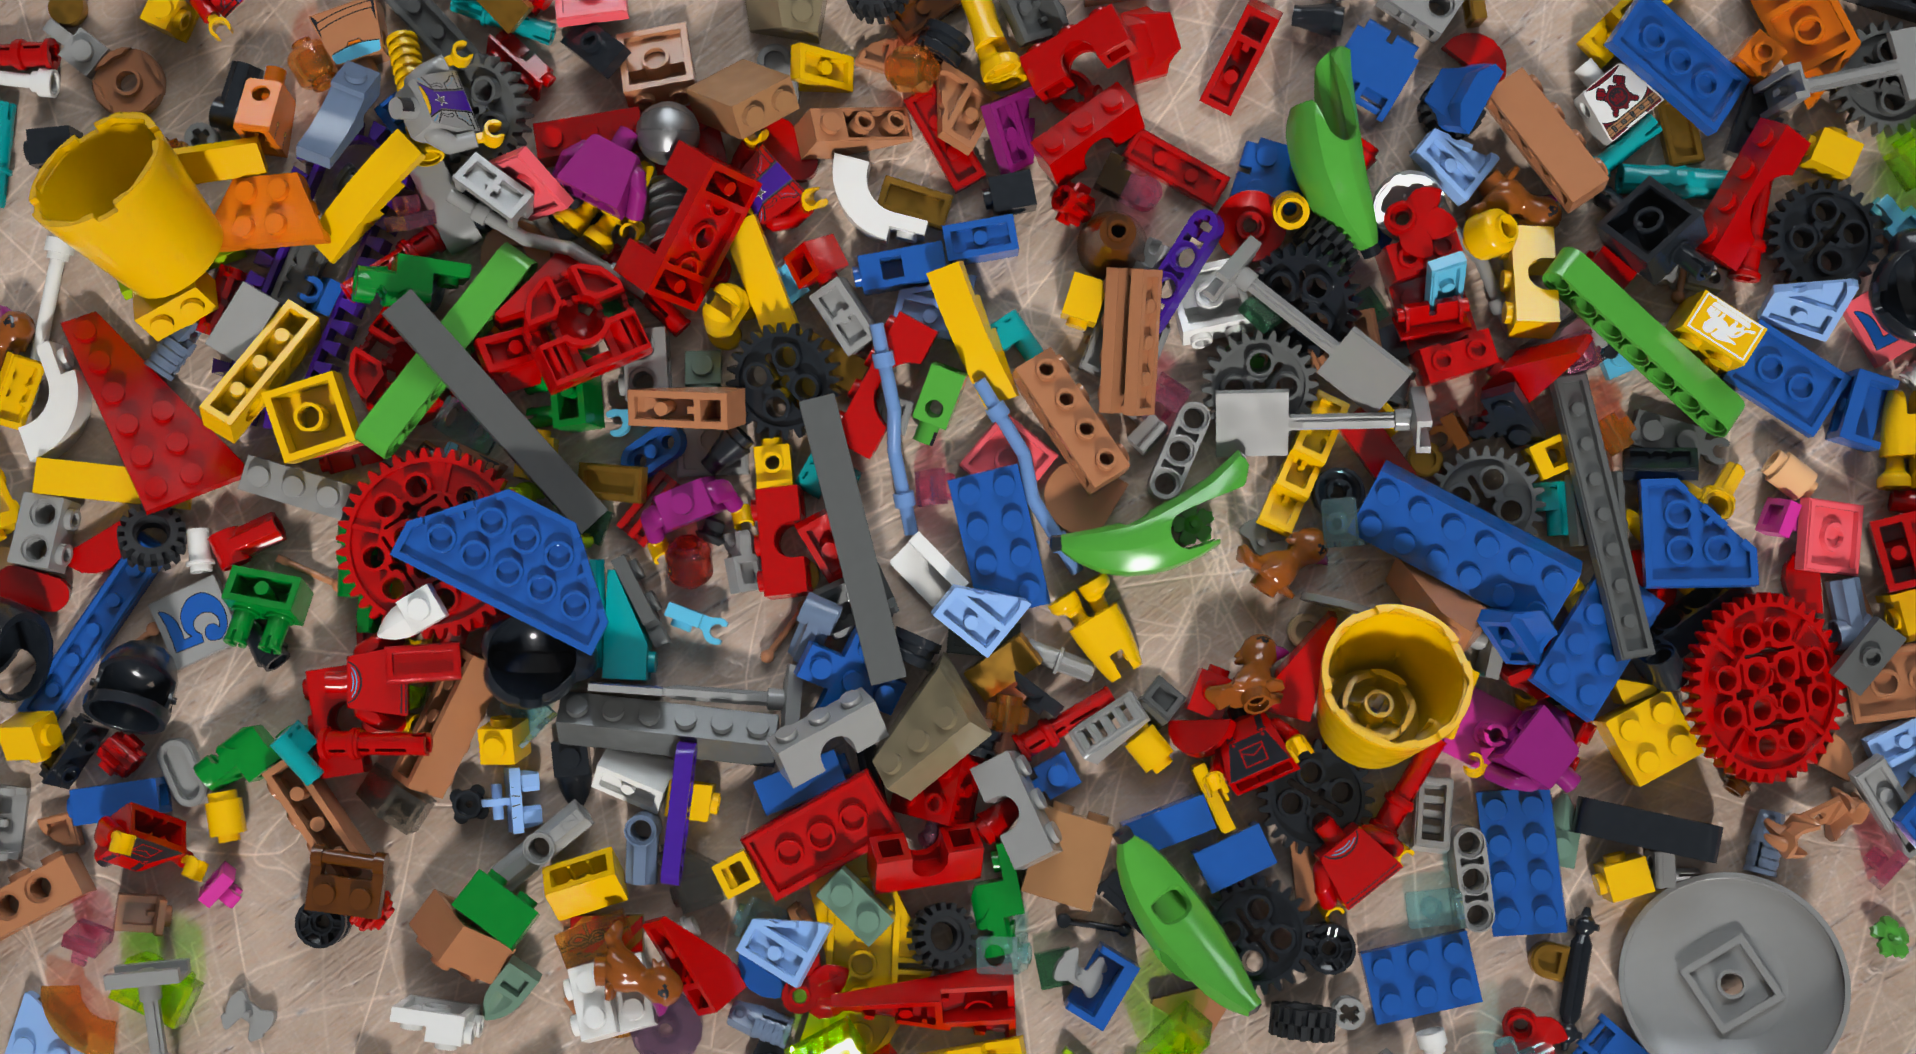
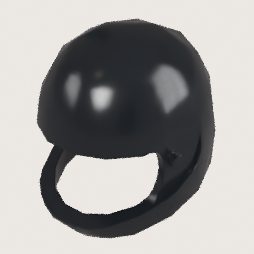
[0,597,53,704]
[82,640,179,735]

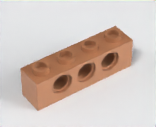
[0,850,97,941]

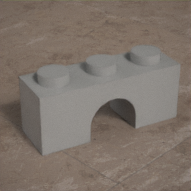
[237,455,362,520]
[766,687,889,788]
[970,750,1063,870]

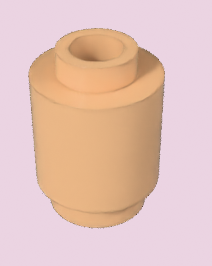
[1761,449,1818,501]

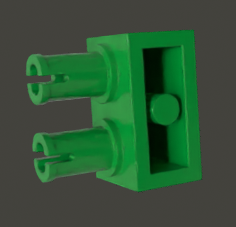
[524,352,605,433]
[221,565,314,655]
[451,869,540,951]

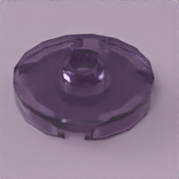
[630,994,704,1054]

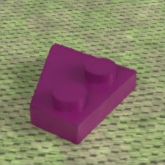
[980,86,1036,175]

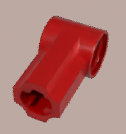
[207,512,287,572]

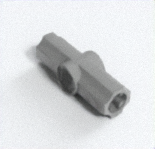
[490,799,594,892]

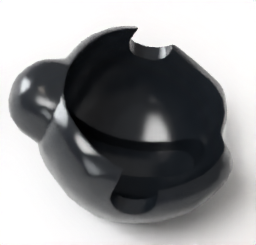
[1868,228,1916,344]
[481,613,599,710]

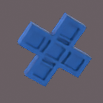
[794,626,907,715]

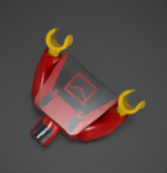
[1202,707,1314,798]
[94,802,209,882]

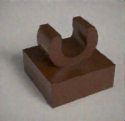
[1429,409,1474,452]

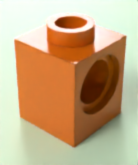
[1728,29,1788,87]

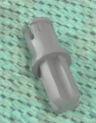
[1029,638,1095,682]

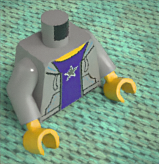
[388,40,505,154]

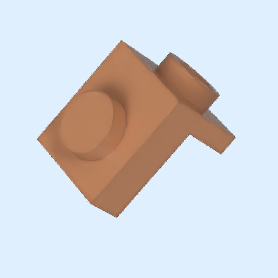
[113,892,172,936]

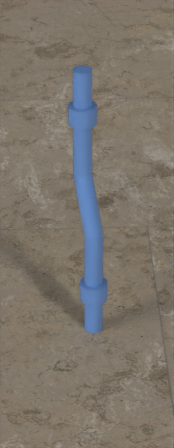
[869,322,918,536]
[973,377,1084,576]

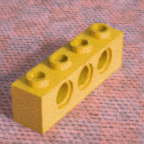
[199,299,322,444]

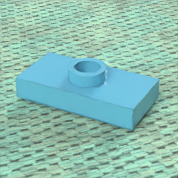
[1424,251,1467,311]

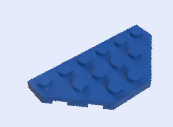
[390,489,609,656]

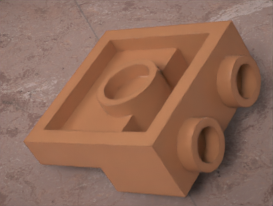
[616,22,697,112]

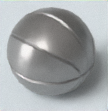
[636,101,700,165]

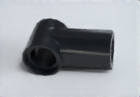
[208,61,264,135]

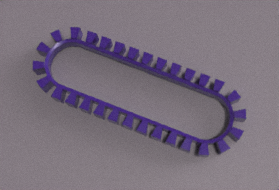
[212,121,415,431]

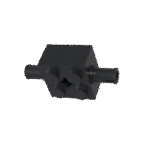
[1593,176,1714,286]

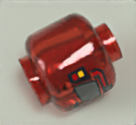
[665,534,714,589]

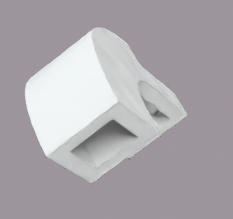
[832,153,928,246]
[18,341,92,463]

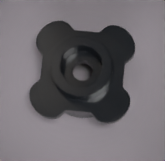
[450,784,490,824]

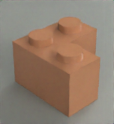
[409,889,517,985]

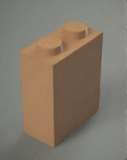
[685,59,800,140]
[1020,800,1115,912]

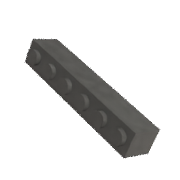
[556,691,779,768]

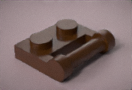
[304,843,389,920]

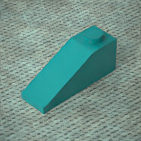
[602,570,658,680]

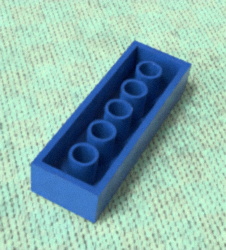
[1348,460,1583,623]

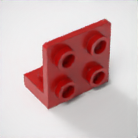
[890,754,985,826]

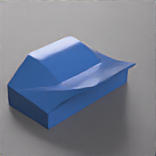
[1424,64,1504,134]
[1477,608,1557,666]

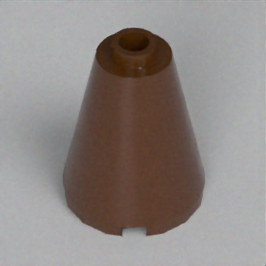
[1077,211,1147,280]

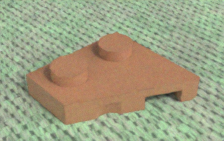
[937,60,1001,156]

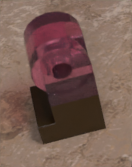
[1093,151,1162,212]

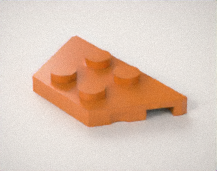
[1749,0,1861,109]
[215,172,331,252]

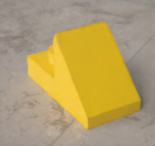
[790,42,854,93]

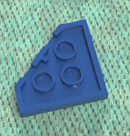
[1637,478,1759,589]

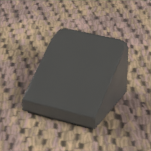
[1138,675,1186,730]

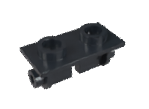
[39,713,109,790]

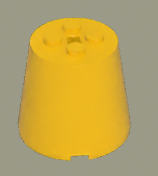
[29,113,223,299]
[1316,604,1474,769]

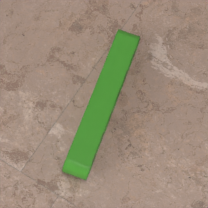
[355,242,538,460]
[1542,247,1745,437]

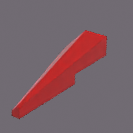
[831,962,1016,1038]

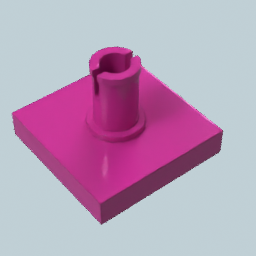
[1442,687,1523,769]

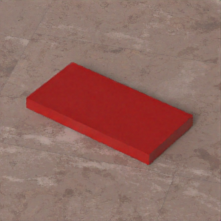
[740,768,903,902]

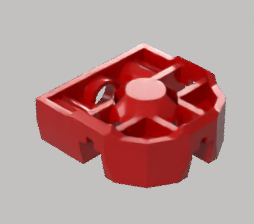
[522,263,653,396]
[349,306,481,426]

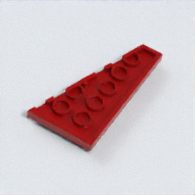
[60,311,245,515]

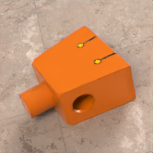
[233,65,296,158]

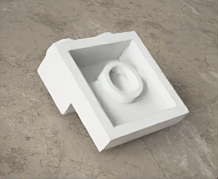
[1167,258,1254,349]
[563,952,659,1043]
[390,995,484,1051]

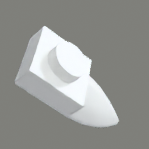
[377,583,449,640]

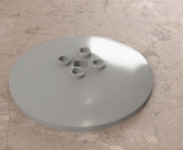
[1618,872,1851,1054]

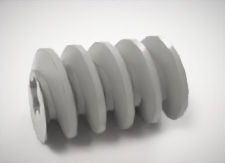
[649,175,688,251]

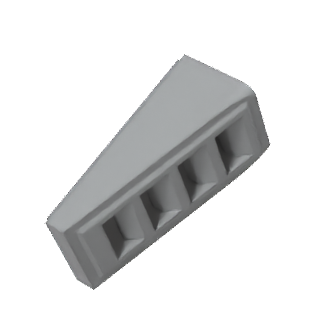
[1068,691,1151,765]
[1410,776,1454,854]

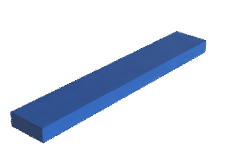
[18,531,163,721]

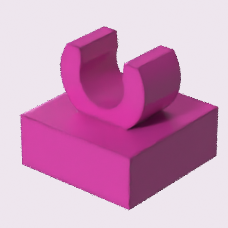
[1755,497,1802,538]
[198,861,243,909]

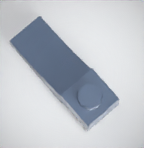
[296,60,381,169]

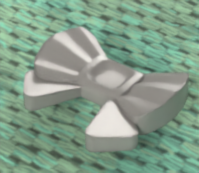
[1239,518,1288,555]
[1052,947,1107,998]
[221,989,277,1042]

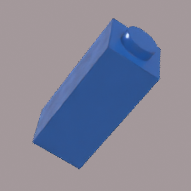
[852,240,946,296]
[753,748,852,816]
[67,776,173,826]
[1120,791,1217,851]

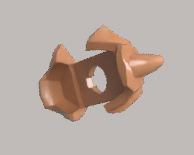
[1763,787,1871,859]

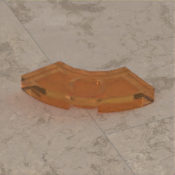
[41,985,117,1054]

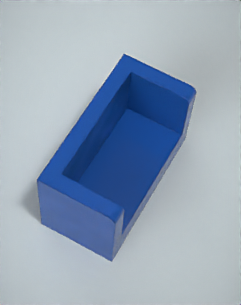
[942,214,1019,265]
[1825,368,1900,453]
[1190,821,1278,894]
[1064,941,1141,1031]

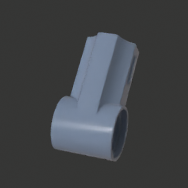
[1825,576,1872,651]
[788,592,843,663]
[624,810,662,885]

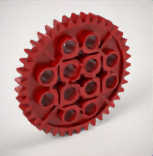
[335,447,517,639]
[1680,592,1847,784]

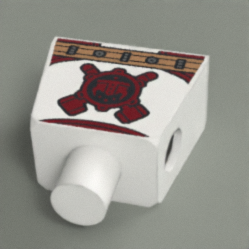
[1573,58,1664,150]

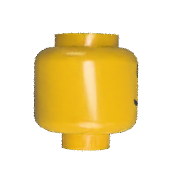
[1463,208,1518,260]

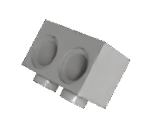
[1375,0,1464,44]
[618,326,673,402]
[7,492,81,574]

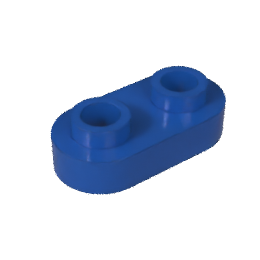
[621,427,687,478]

